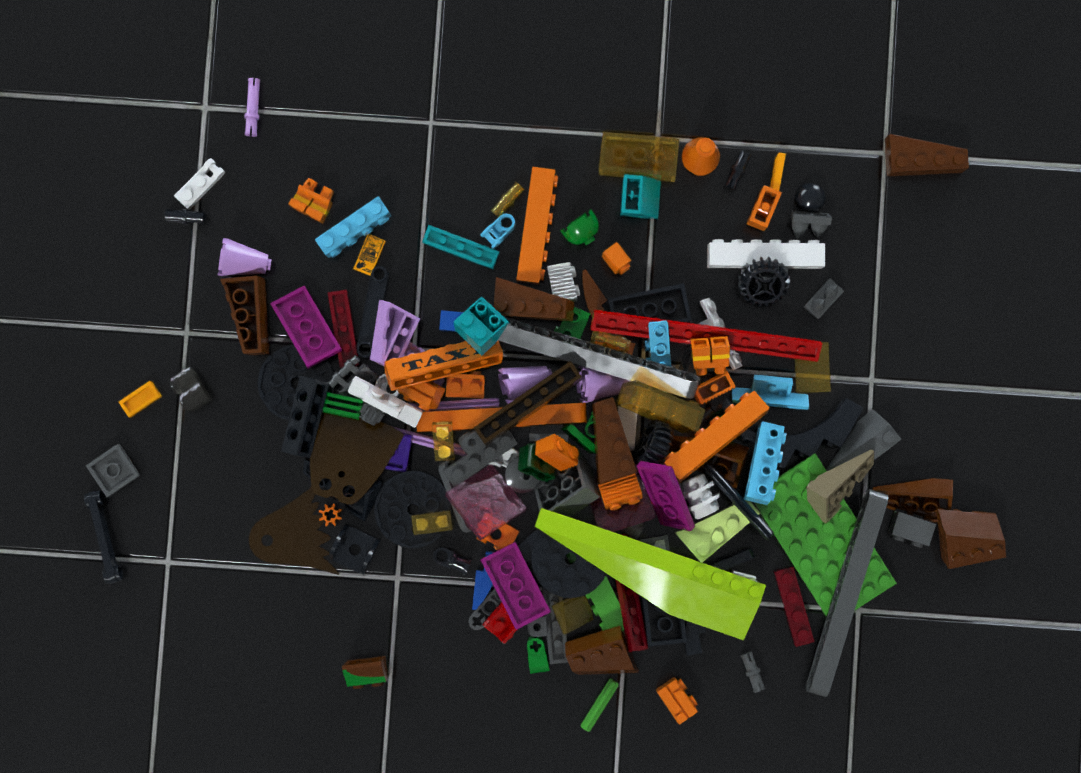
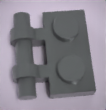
[328,355,379,399]

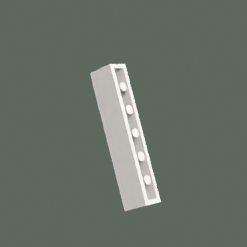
[707,239,825,269]

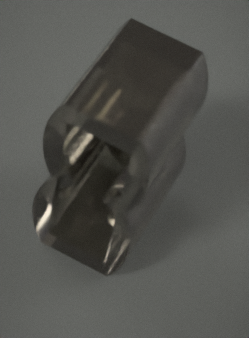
[170,367,212,412]

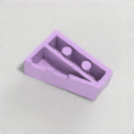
[370,300,420,366]

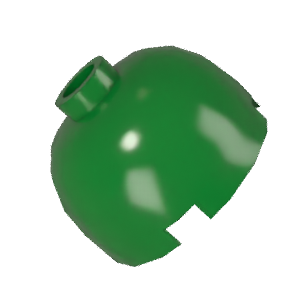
[560,209,599,245]

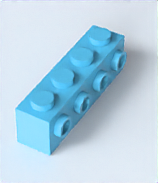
[315,196,391,258]
[744,421,787,505]

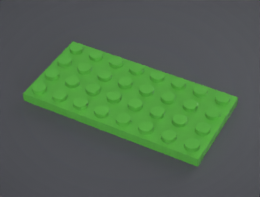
[754,454,897,618]

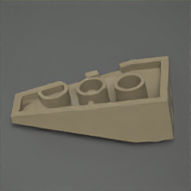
[806,450,874,523]

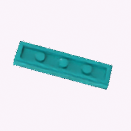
[422,225,500,270]

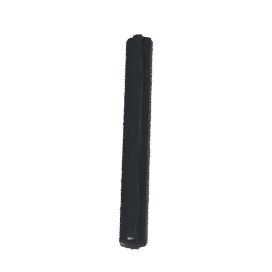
[703,463,774,540]

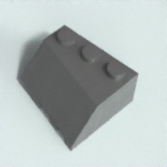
[534,444,600,517]

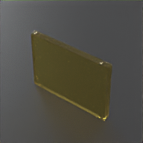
[795,342,831,393]

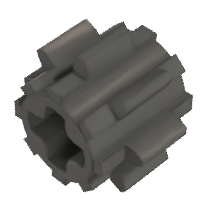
[359,403,384,426]

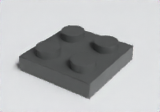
[86,444,141,497]

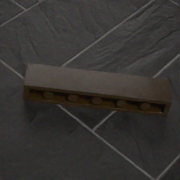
[474,361,582,446]

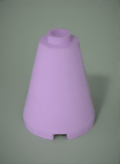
[218,238,272,276]
[498,366,552,404]
[576,366,631,403]

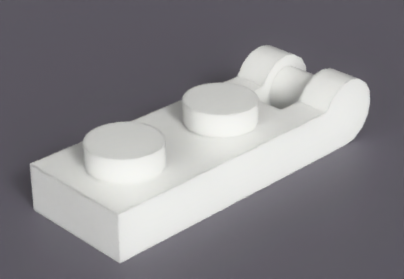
[174,158,225,210]

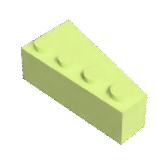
[674,498,760,563]

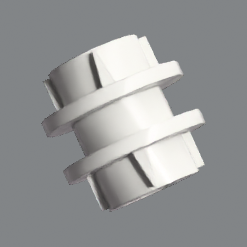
[682,474,721,519]

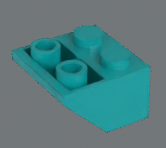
[620,174,661,219]
[453,296,509,356]

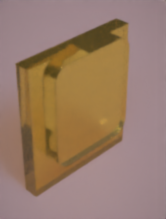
[552,596,594,635]

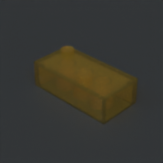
[599,132,679,182]
[615,380,705,433]

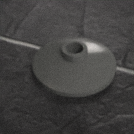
[505,456,540,493]

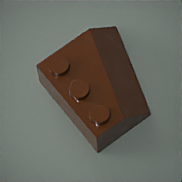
[936,507,1006,569]
[565,626,639,675]

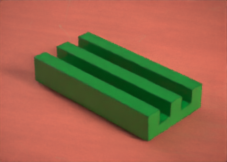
[322,392,364,420]
[561,424,596,454]

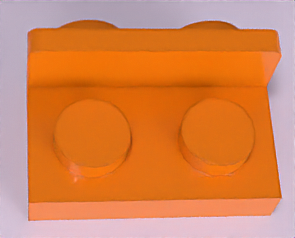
[446,371,485,399]

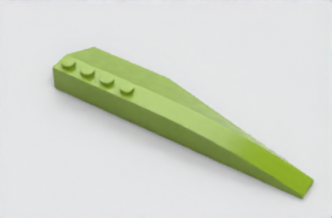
[535,508,766,640]

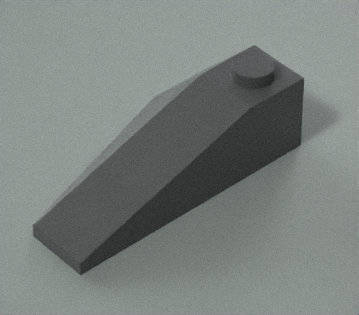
[826,409,901,471]

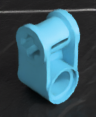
[480,213,516,249]

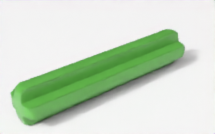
[581,679,619,732]

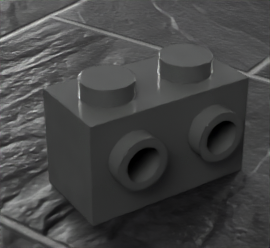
[888,511,936,548]

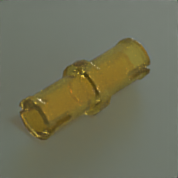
[491,181,525,218]

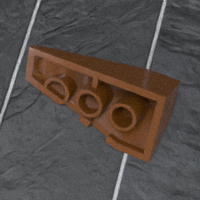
[669,435,749,489]
[873,478,953,522]

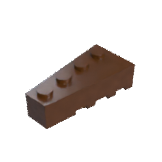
[884,134,969,176]
[220,276,269,356]
[494,277,574,321]
[592,397,637,484]

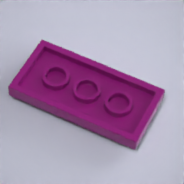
[270,286,342,369]
[637,461,695,531]
[481,542,551,630]

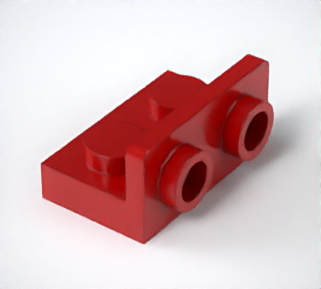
[482,602,518,644]

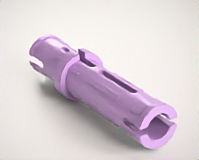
[244,78,261,137]

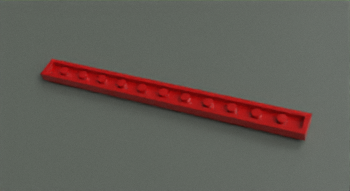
[590,310,823,362]

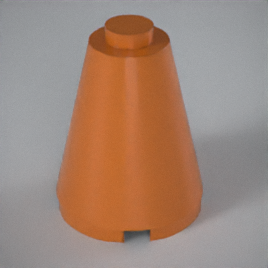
[682,138,720,176]

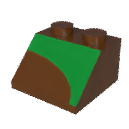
[342,656,388,689]

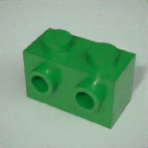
[554,307,590,339]

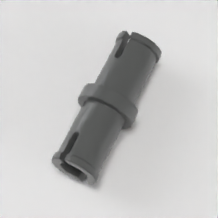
[740,651,766,693]

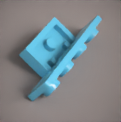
[644,320,671,394]
[731,375,809,410]

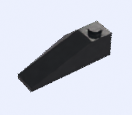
[303,457,382,521]

